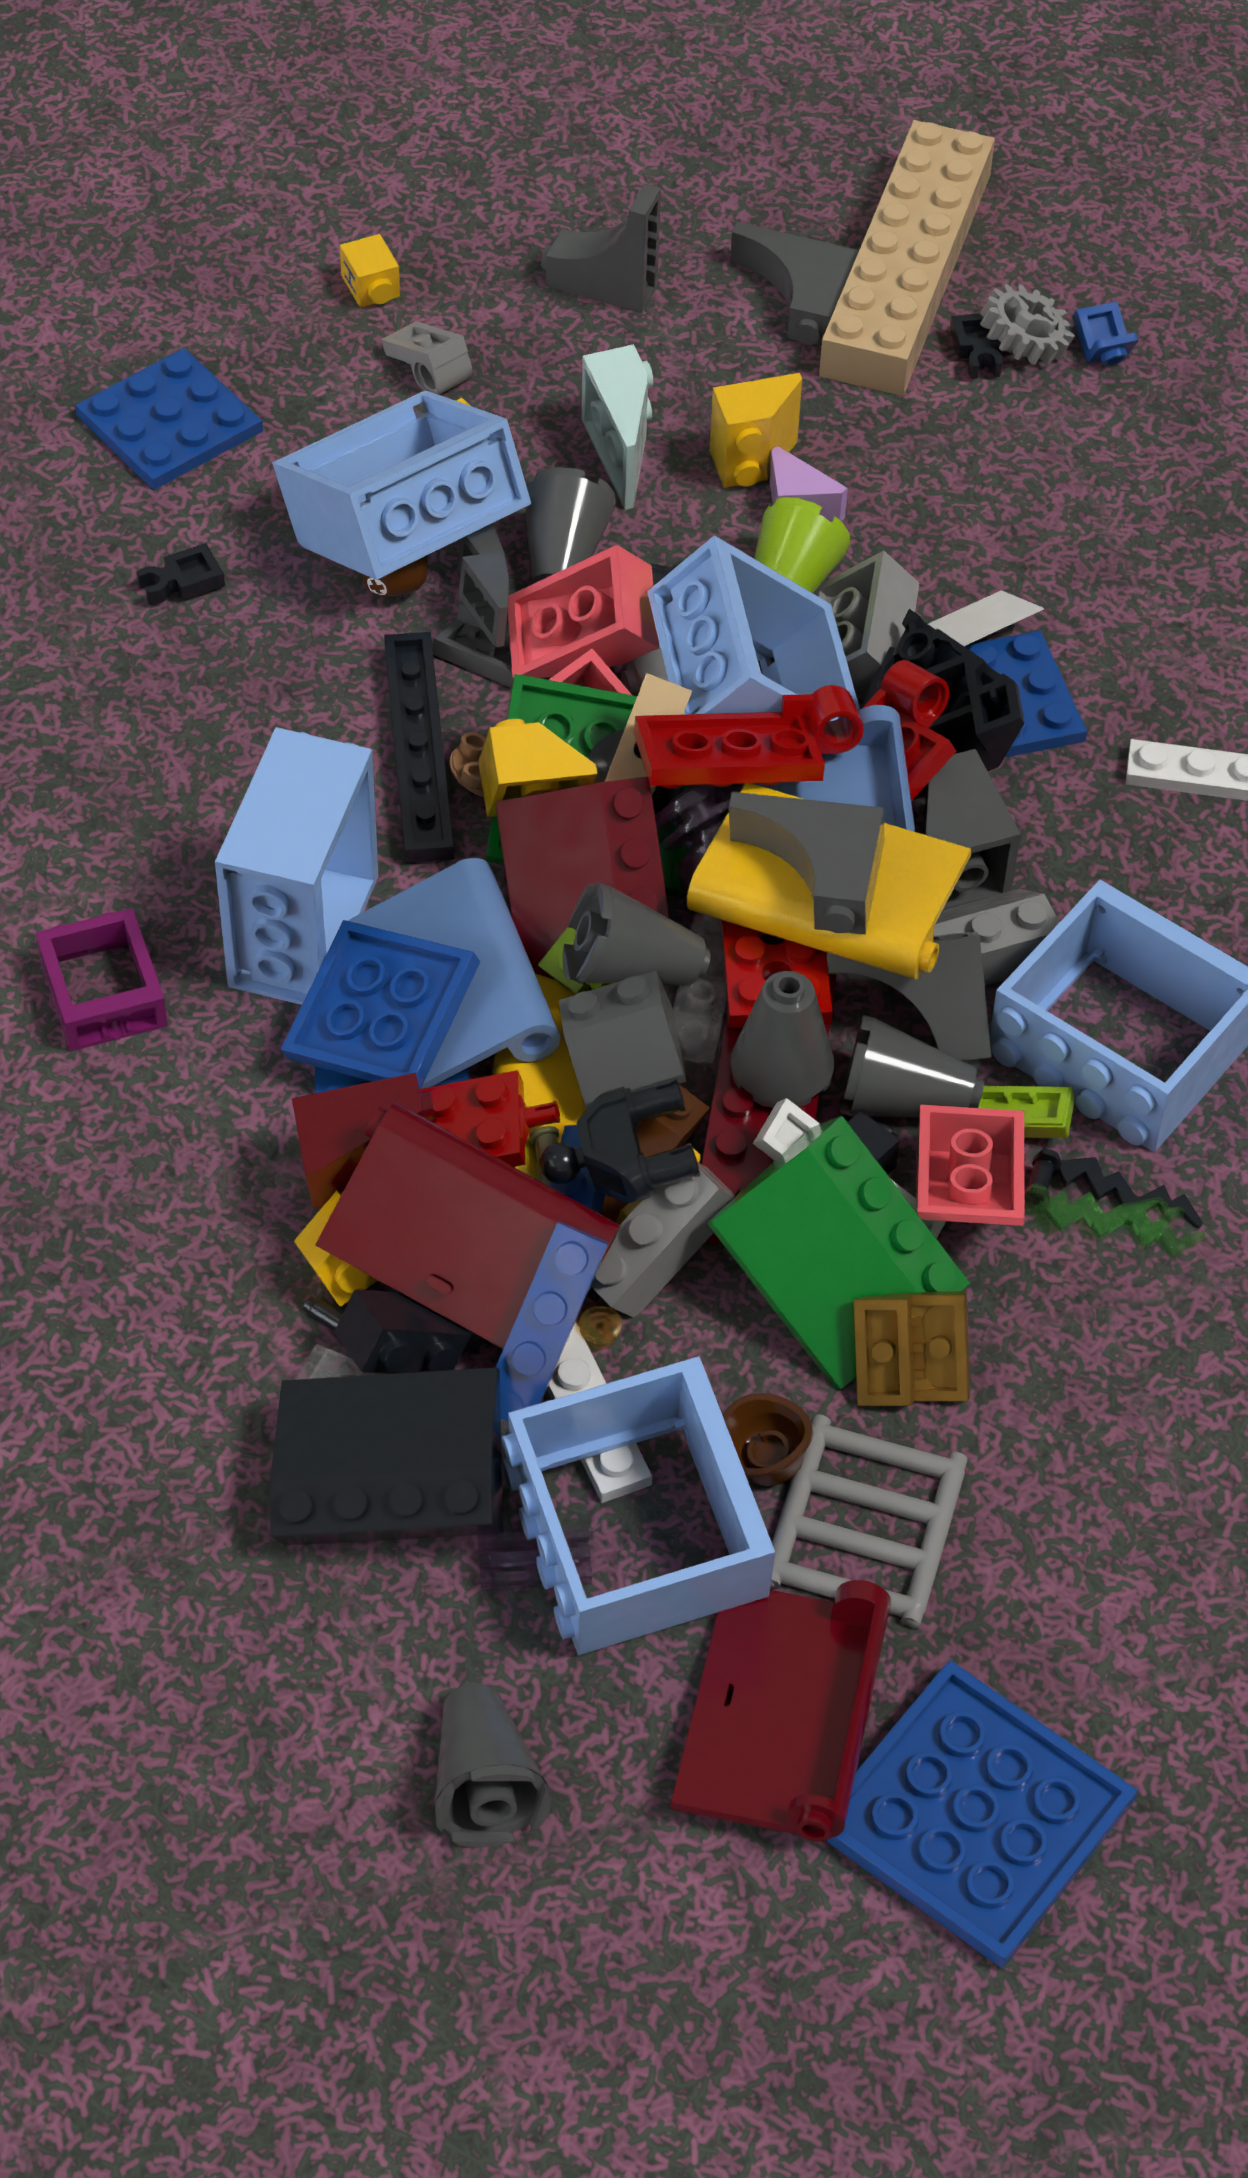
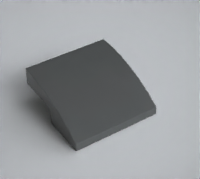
[433,601,513,688]

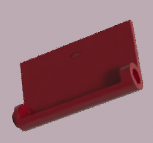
[315,1102,621,1349]
[671,1580,891,1842]

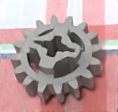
[980,284,1074,365]

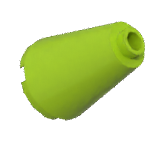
[754,497,851,593]

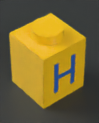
[340,234,400,308]

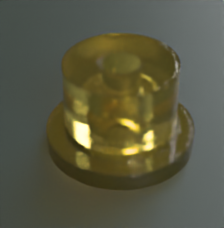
[579,1306,622,1350]

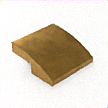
[854,1291,971,1406]

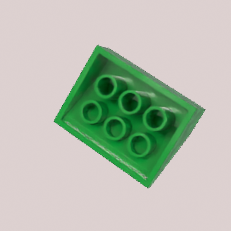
[707,1116,970,1390]

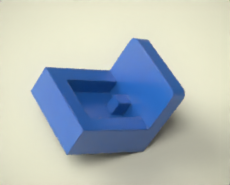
[1072,301,1138,366]

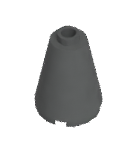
[525,467,616,584]
[563,882,711,986]
[730,971,834,1108]
[839,1015,984,1118]
[434,1683,551,1848]

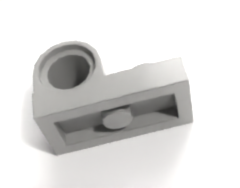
[381,321,473,395]

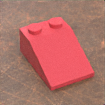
[508,545,659,678]
[915,1105,1025,1226]

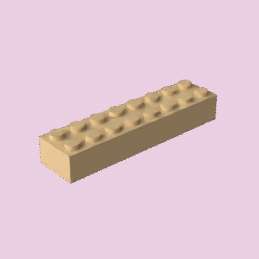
[819,120,995,396]

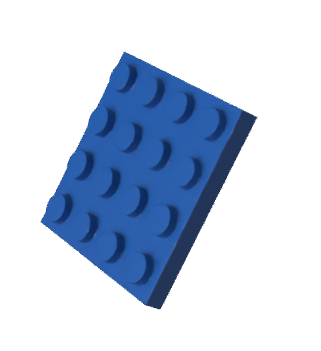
[826,1660,1138,1969]

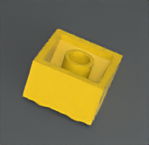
[709,373,802,488]
[478,719,597,817]

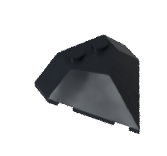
[860,609,1024,800]

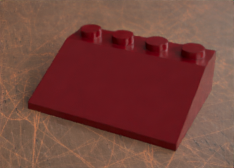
[495,776,669,990]

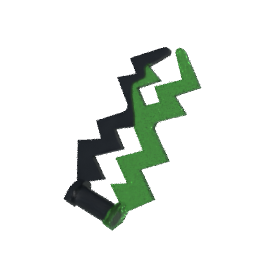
[1024,1148,1205,1257]

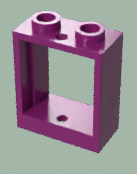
[35,908,168,1052]

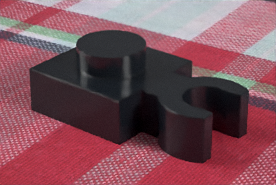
[950,313,1003,379]
[136,543,225,605]

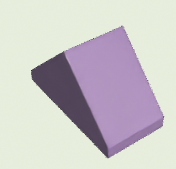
[769,446,848,522]

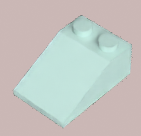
[582,344,653,510]

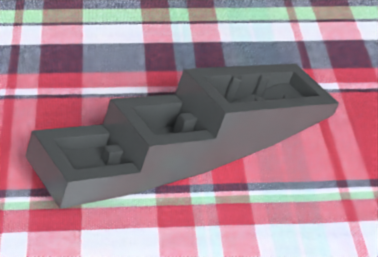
[457,524,509,648]

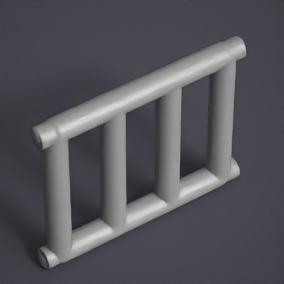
[770,1414,968,1629]

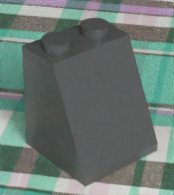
[922,749,1021,910]

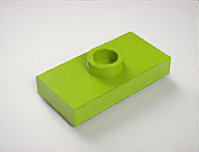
[978,1086,1075,1138]

